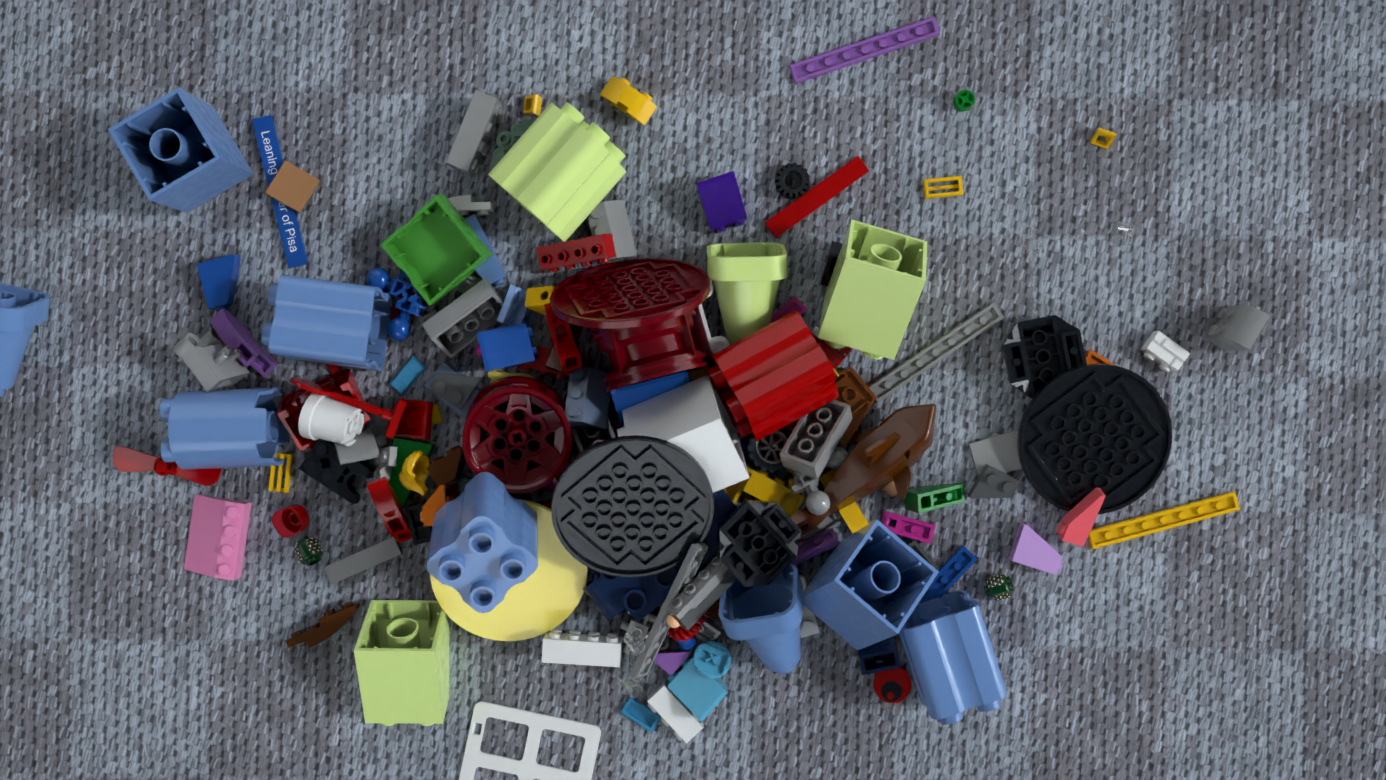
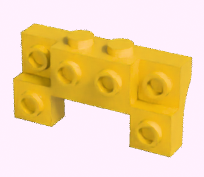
[724,466,805,518]

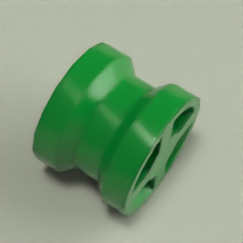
[953,90,975,112]

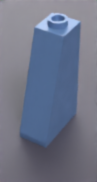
[465,214,508,287]

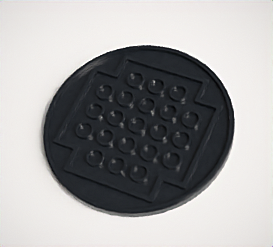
[1017,363,1172,514]
[551,435,714,577]

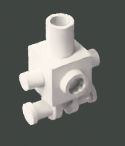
[620,611,657,656]

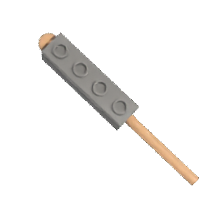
[666,538,757,630]

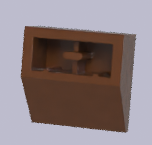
[426,445,465,487]

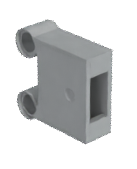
[174,328,249,392]

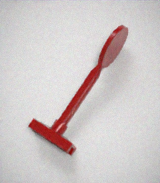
[290,377,407,439]

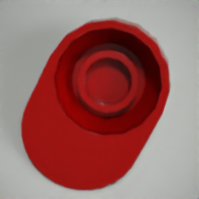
[272,504,310,538]

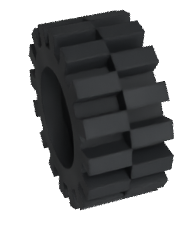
[775,163,810,199]

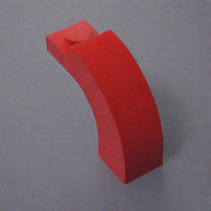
[544,303,582,373]

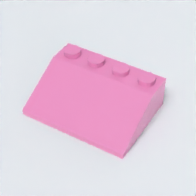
[184,494,252,581]

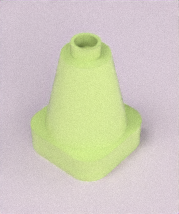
[707,242,787,344]

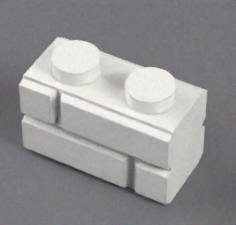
[1140,331,1190,373]

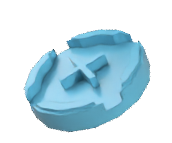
[692,641,731,679]

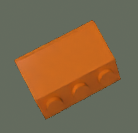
[420,484,459,526]

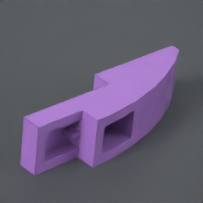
[210,307,279,378]

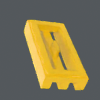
[923,176,963,199]
[268,453,293,493]

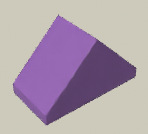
[654,649,689,676]

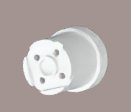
[298,393,364,446]

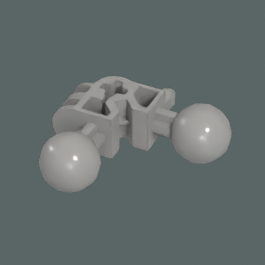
[791,446,849,515]

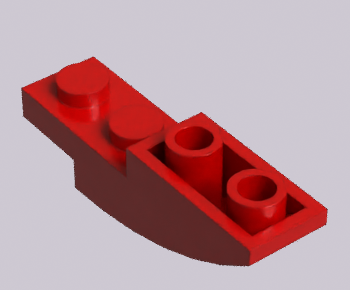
[367,477,412,543]

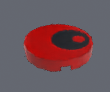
[873,667,912,704]

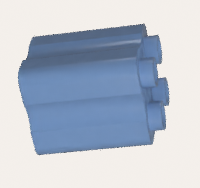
[262,275,393,371]
[427,472,538,613]
[898,590,1007,725]

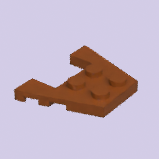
[835,368,877,448]

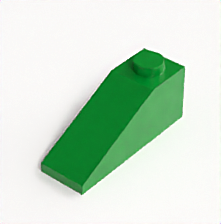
[904,483,965,513]

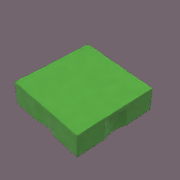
[380,194,493,306]

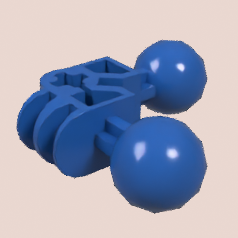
[366,267,427,341]

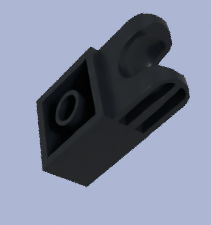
[299,439,376,504]

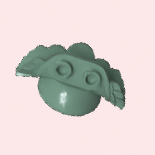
[490,119,535,170]

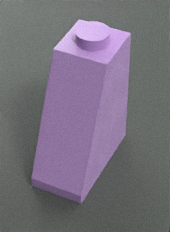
[1008,523,1063,575]

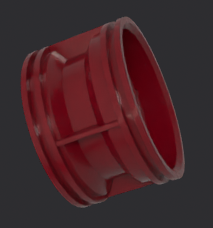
[590,310,709,392]
[462,376,572,493]

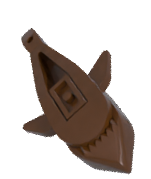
[791,404,936,535]

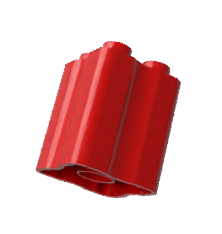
[707,310,839,442]

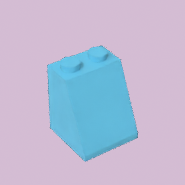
[667,654,728,722]

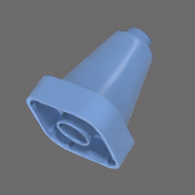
[0,283,50,397]

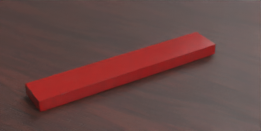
[765,156,869,238]

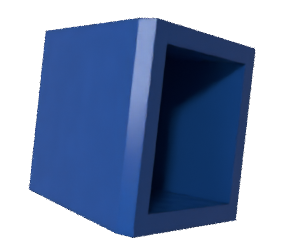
[477,322,539,372]

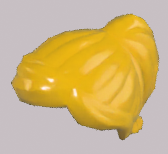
[399,450,430,496]

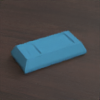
[388,355,427,397]
[620,696,661,733]

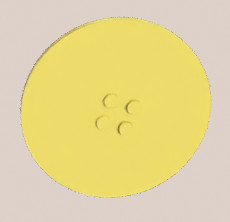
[430,499,587,641]

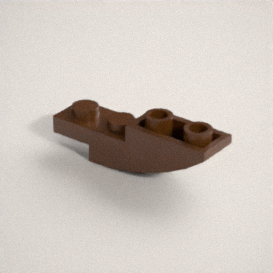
[286,601,360,648]

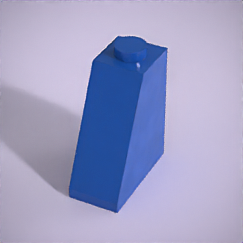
[197,254,241,312]

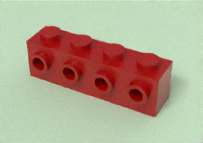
[536,234,616,273]

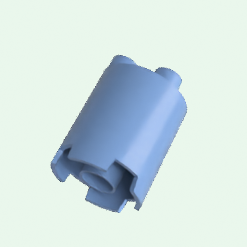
[160,388,290,470]

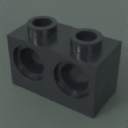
[405,501,432,545]

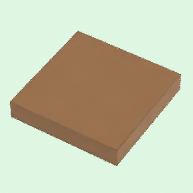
[265,160,320,214]

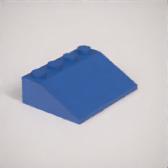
[611,371,690,427]

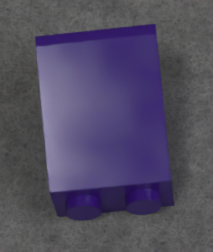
[696,171,747,234]

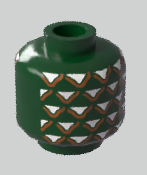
[294,536,323,566]
[984,574,1014,601]

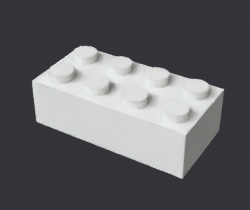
[542,629,623,667]

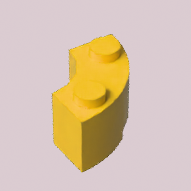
[600,76,657,125]

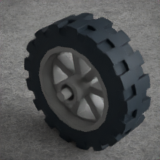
[744,426,792,473]

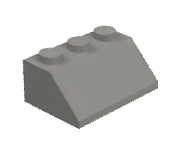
[588,199,637,264]

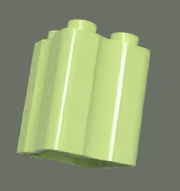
[488,102,626,242]

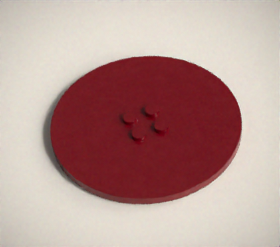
[550,258,711,329]

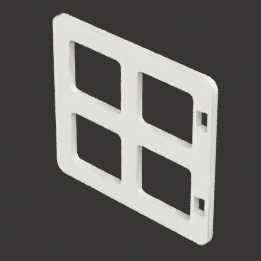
[459,701,601,780]

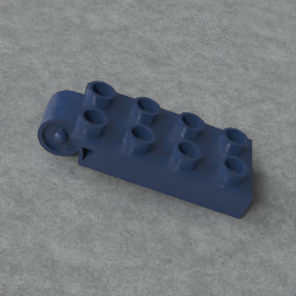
[583,489,738,622]

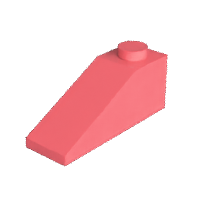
[1057,487,1106,547]

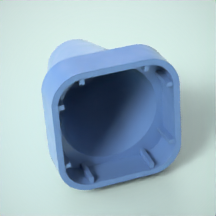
[719,563,803,674]

